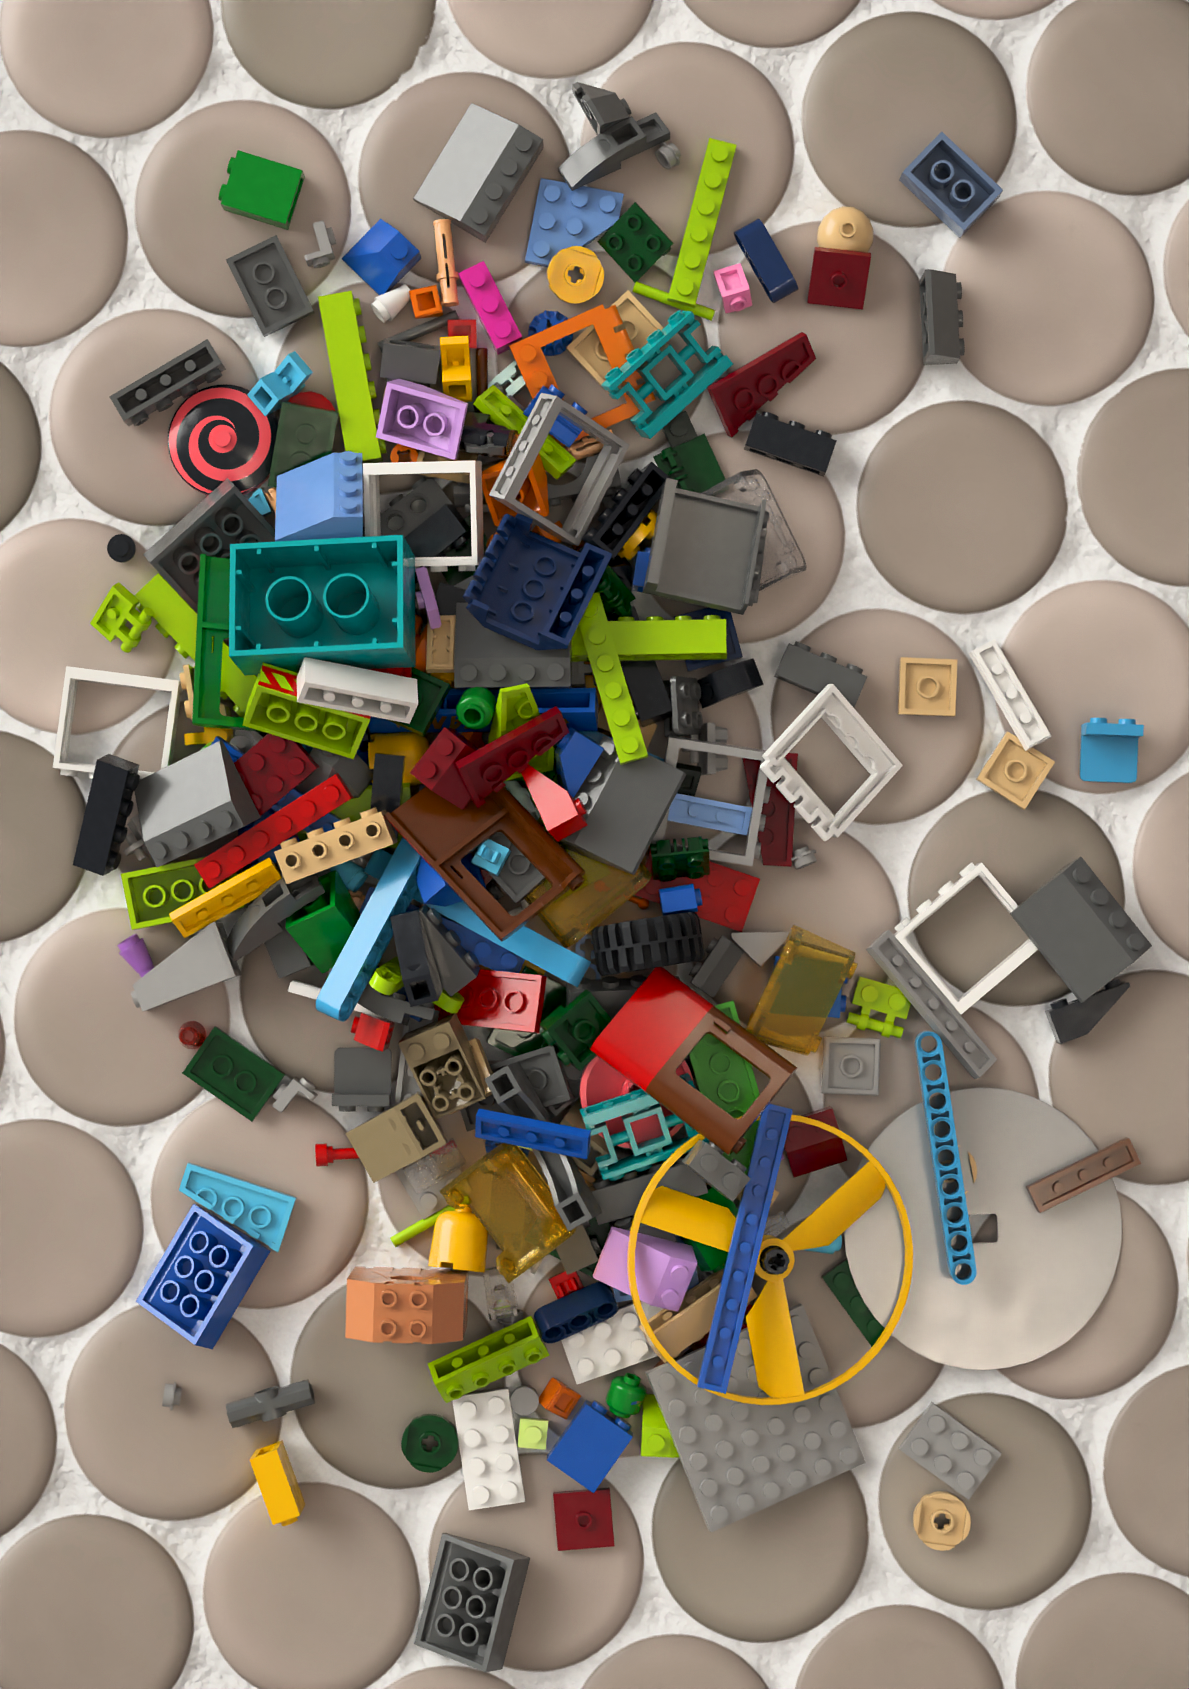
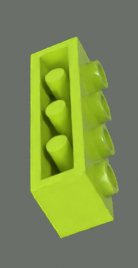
[427,1316,550,1403]

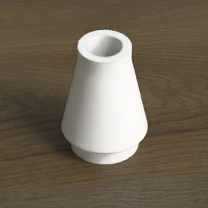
[371,284,411,323]

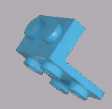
[1079,718,1144,783]

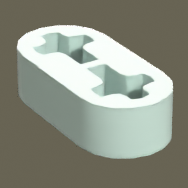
[488,360,526,398]

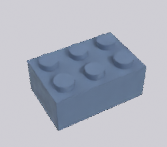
[899,132,1003,238]

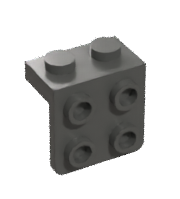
[663,676,703,737]
[332,1047,392,1112]

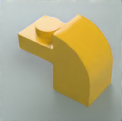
[440,336,473,402]

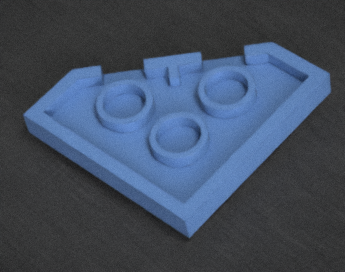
[525,178,624,267]

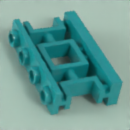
[601,310,733,439]
[579,1073,710,1181]

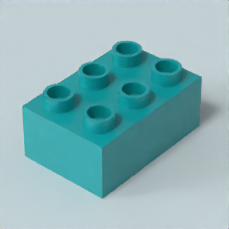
[229,535,416,675]

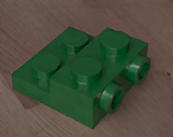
[539,989,612,1071]

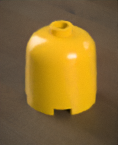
[368,732,430,786]
[428,1205,489,1272]

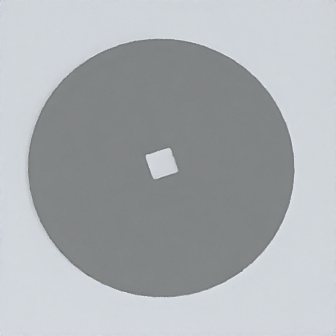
[844,1088,1122,1370]

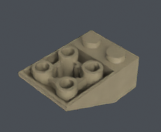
[398,1013,486,1119]
[345,1091,448,1183]

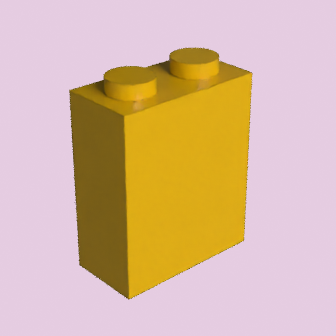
[250,1440,305,1526]

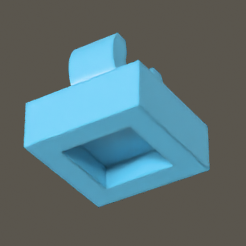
[471,839,511,876]

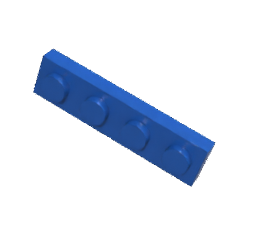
[475,1109,591,1159]

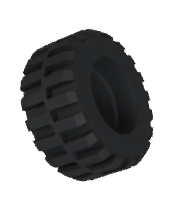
[591,912,705,976]

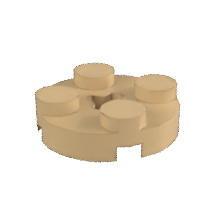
[913,1491,971,1551]

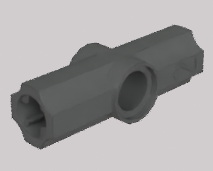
[226,1379,315,1428]

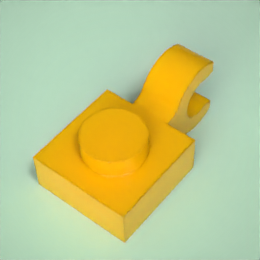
[184,727,234,746]

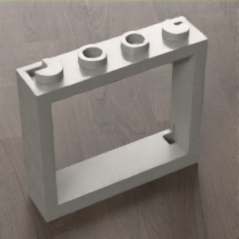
[489,393,629,546]
[650,735,770,866]

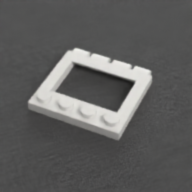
[760,684,903,841]

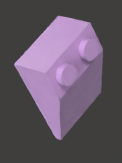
[376,379,468,460]
[593,1227,698,1312]

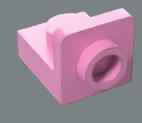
[713,263,752,313]

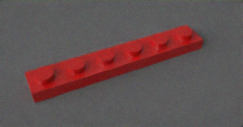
[194,773,353,889]

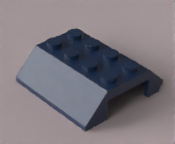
[463,513,612,650]

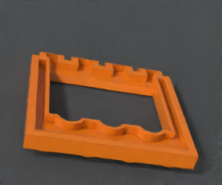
[509,304,656,447]

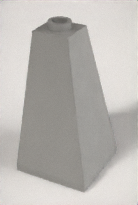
[131,922,242,1012]

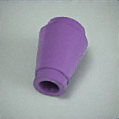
[117,933,155,977]

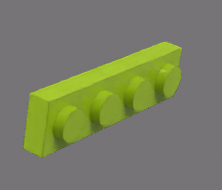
[473,385,577,480]

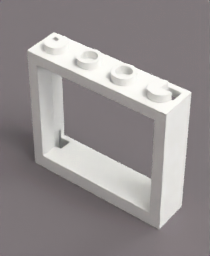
[363,461,484,572]
[53,666,182,780]
[894,862,1038,1014]

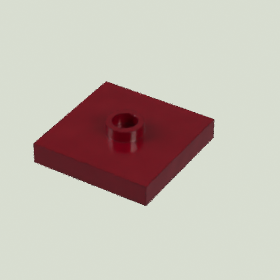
[807,247,871,310]
[553,1487,615,1551]

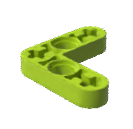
[369,957,464,1014]

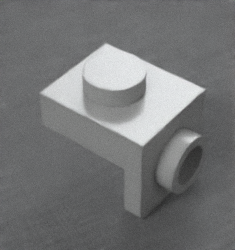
[305,220,336,268]
[272,1077,318,1113]

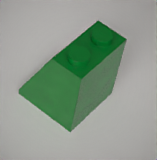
[286,870,361,974]

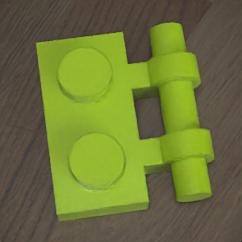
[90,582,154,653]
[846,976,911,1039]

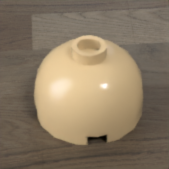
[817,206,874,253]

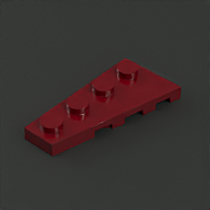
[707,332,816,438]
[455,706,569,809]
[742,753,798,867]

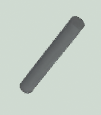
[377,310,459,353]

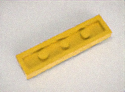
[169,857,282,938]

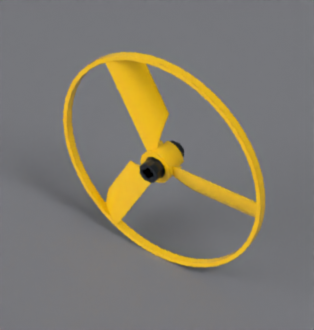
[627,1114,913,1405]

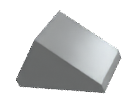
[730,932,789,967]

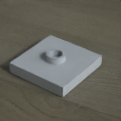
[821,1036,881,1096]

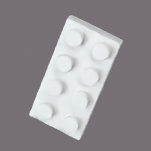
[561,1300,664,1385]
[452,1387,525,1510]

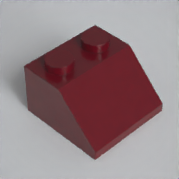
[410,727,479,810]
[784,1106,848,1178]

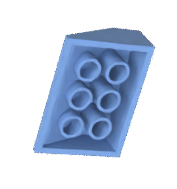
[275,451,363,542]

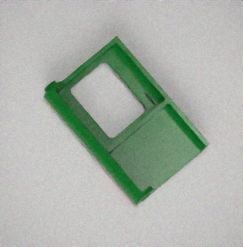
[192,554,262,732]

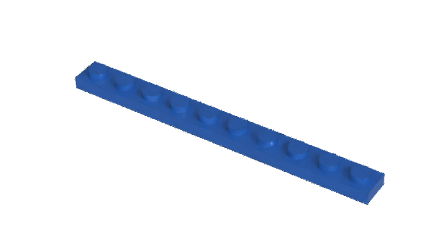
[697,1104,793,1394]

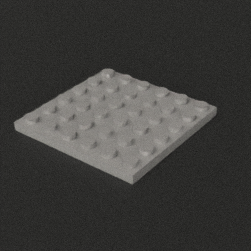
[646,1304,866,1532]

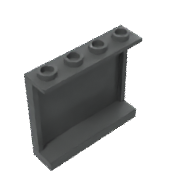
[642,478,769,615]

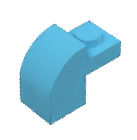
[247,351,313,416]

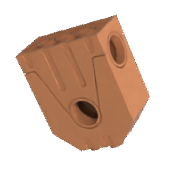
[345,1266,469,1344]

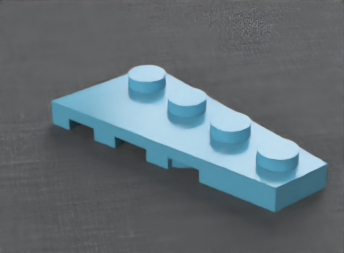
[179,1163,297,1253]

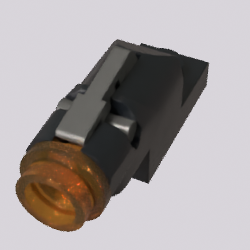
[458,411,520,459]

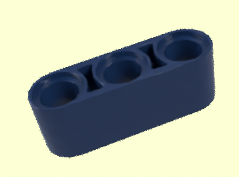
[734,219,798,303]
[534,1281,618,1343]

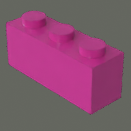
[458,261,522,355]

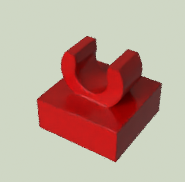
[548,1271,584,1299]

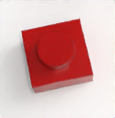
[447,319,477,348]

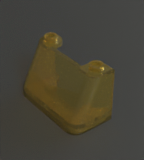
[524,850,652,948]
[745,924,858,1056]
[440,1143,576,1283]

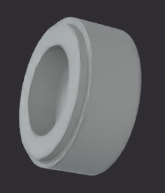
[510,1385,539,1416]

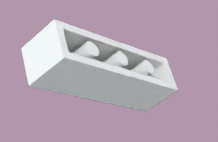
[297,657,418,724]

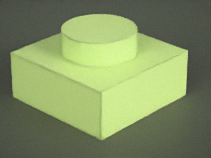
[517,1417,548,1450]

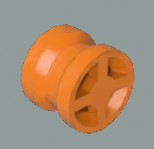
[390,444,418,463]

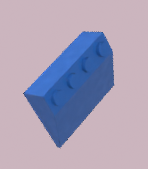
[136,1204,270,1349]

